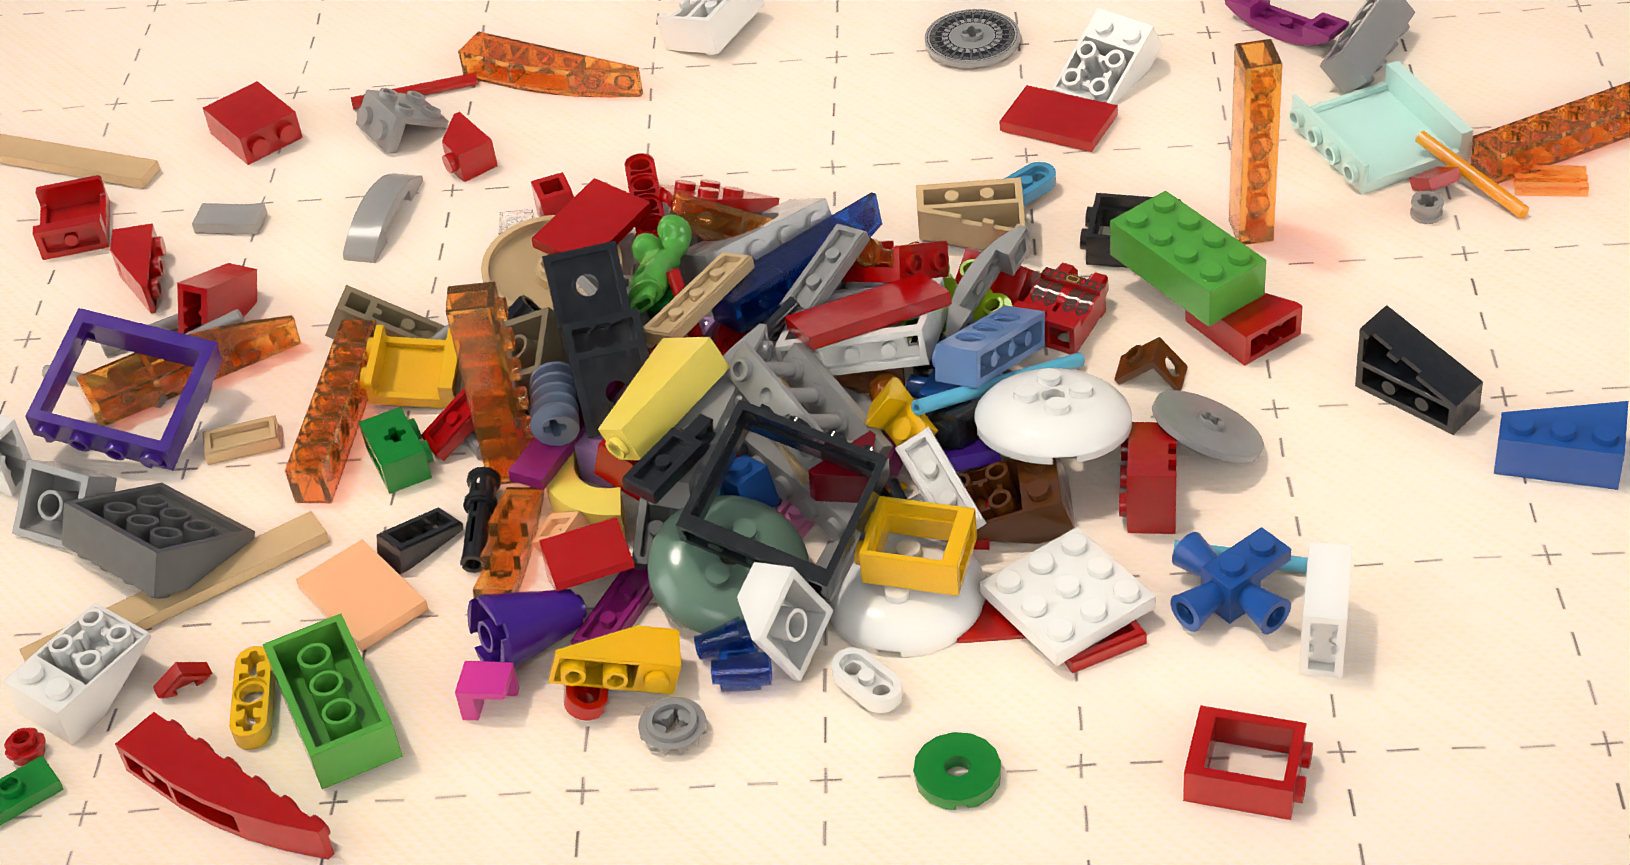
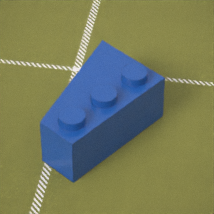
[1493,401,1629,490]

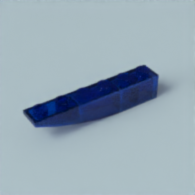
[712,192,882,334]

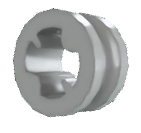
[1410,191,1444,224]

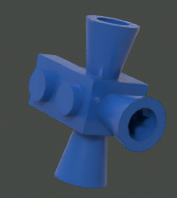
[1170,527,1292,635]

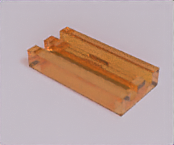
[1512,165,1589,197]

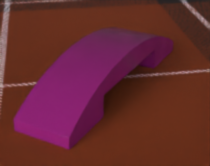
[1225,0,1349,45]

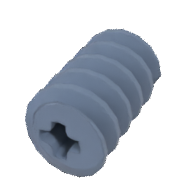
[530,361,580,446]

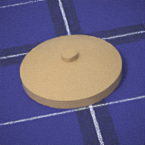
[481,215,623,312]

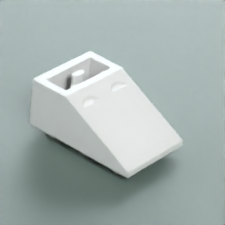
[1051,8,1162,104]
[3,603,151,746]

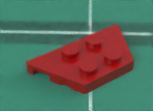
[659,179,780,214]

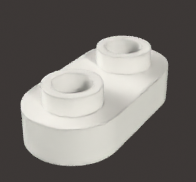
[831,647,903,713]

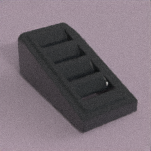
[376,507,463,574]

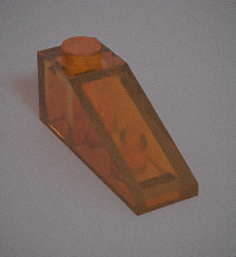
[669,191,773,241]

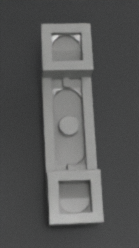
[342,173,423,263]
[946,225,1031,338]

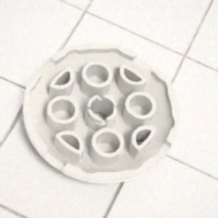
[974,368,1132,465]
[829,533,985,657]

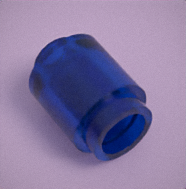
[711,648,772,693]

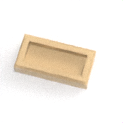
[202,415,281,465]

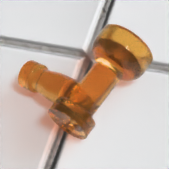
[857,237,919,267]

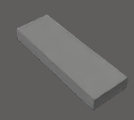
[780,224,870,313]

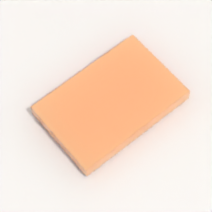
[296,539,429,652]

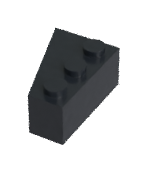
[1355,305,1483,435]

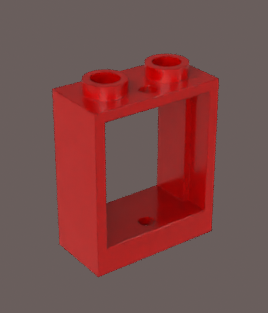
[1183,705,1314,820]

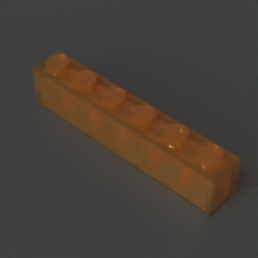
[1228,39,1283,245]
[445,281,534,485]

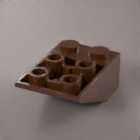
[958,458,1076,544]

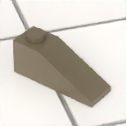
[325,285,445,350]

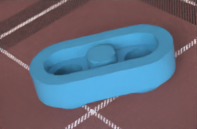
[1005,162,1056,206]

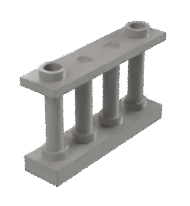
[725,342,893,472]

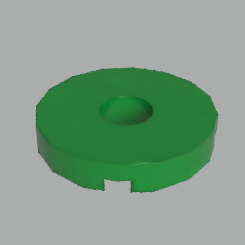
[913,732,1001,810]

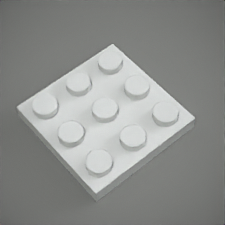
[979,527,1156,666]

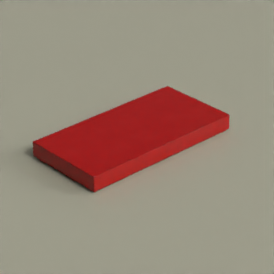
[785,272,952,350]

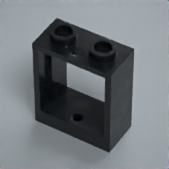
[1080,193,1181,268]

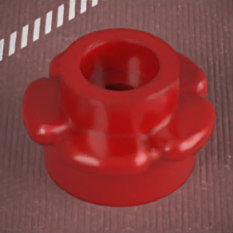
[4,727,46,766]

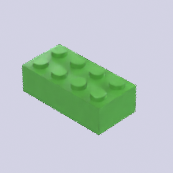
[1110,190,1266,326]
[263,613,403,789]

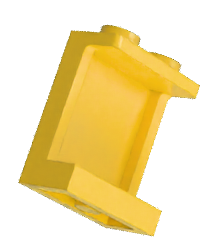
[360,325,465,408]

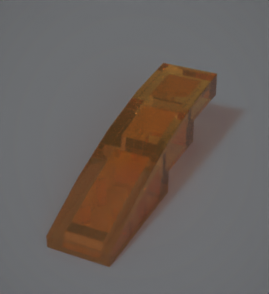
[472,487,545,598]

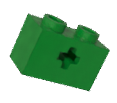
[358,406,434,494]

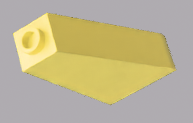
[598,337,730,460]

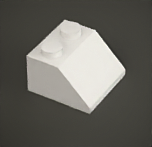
[737,562,834,682]

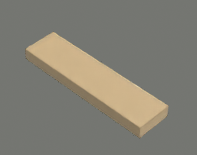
[643,252,755,345]

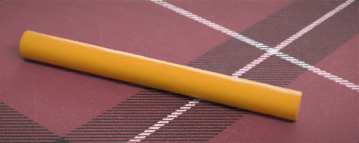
[1415,131,1529,219]

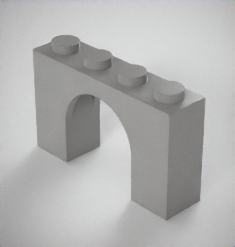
[679,198,836,286]

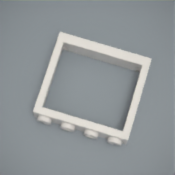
[774,277,949,376]

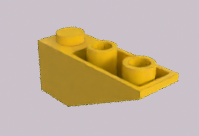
[548,625,682,694]

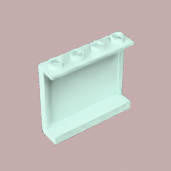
[1288,60,1474,195]

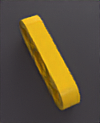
[229,646,276,750]

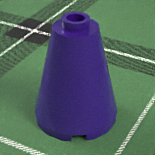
[467,589,587,668]

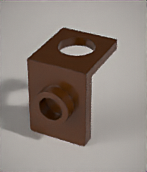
[1114,337,1188,391]

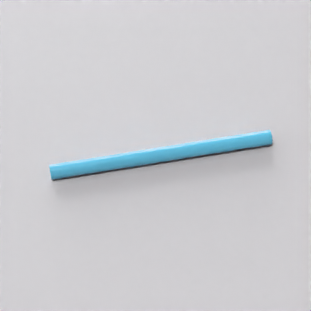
[911,352,1085,415]

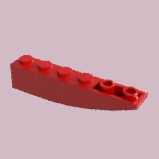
[115,712,335,860]

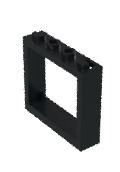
[676,400,890,601]

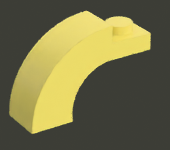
[546,451,626,540]

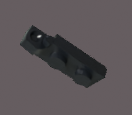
[622,413,716,505]

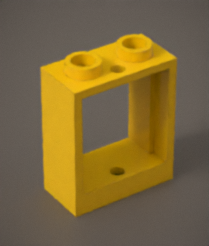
[854,496,977,596]

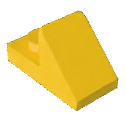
[865,377,938,447]

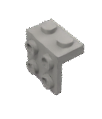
[356,88,449,153]

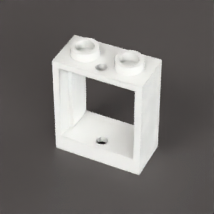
[1299,541,1353,678]

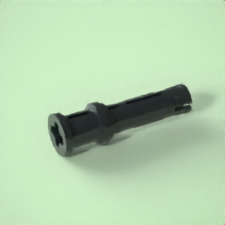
[460,467,501,573]

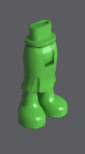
[628,214,692,314]

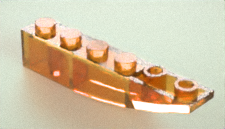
[458,31,643,98]
[76,315,301,426]

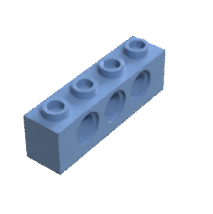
[932,305,1045,388]

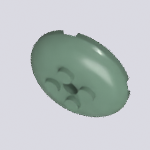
[648,495,809,642]

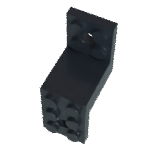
[542,241,649,439]

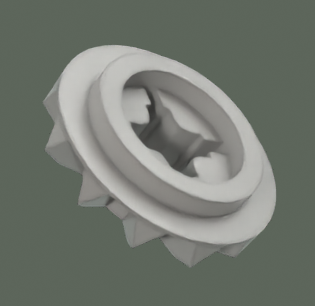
[638,697,707,756]

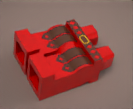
[1013,262,1109,355]

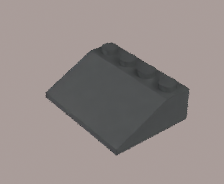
[62,483,255,599]

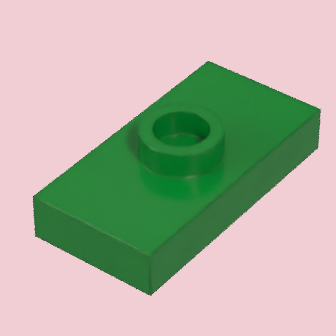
[0,755,64,825]

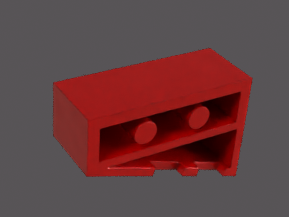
[1119,422,1177,534]

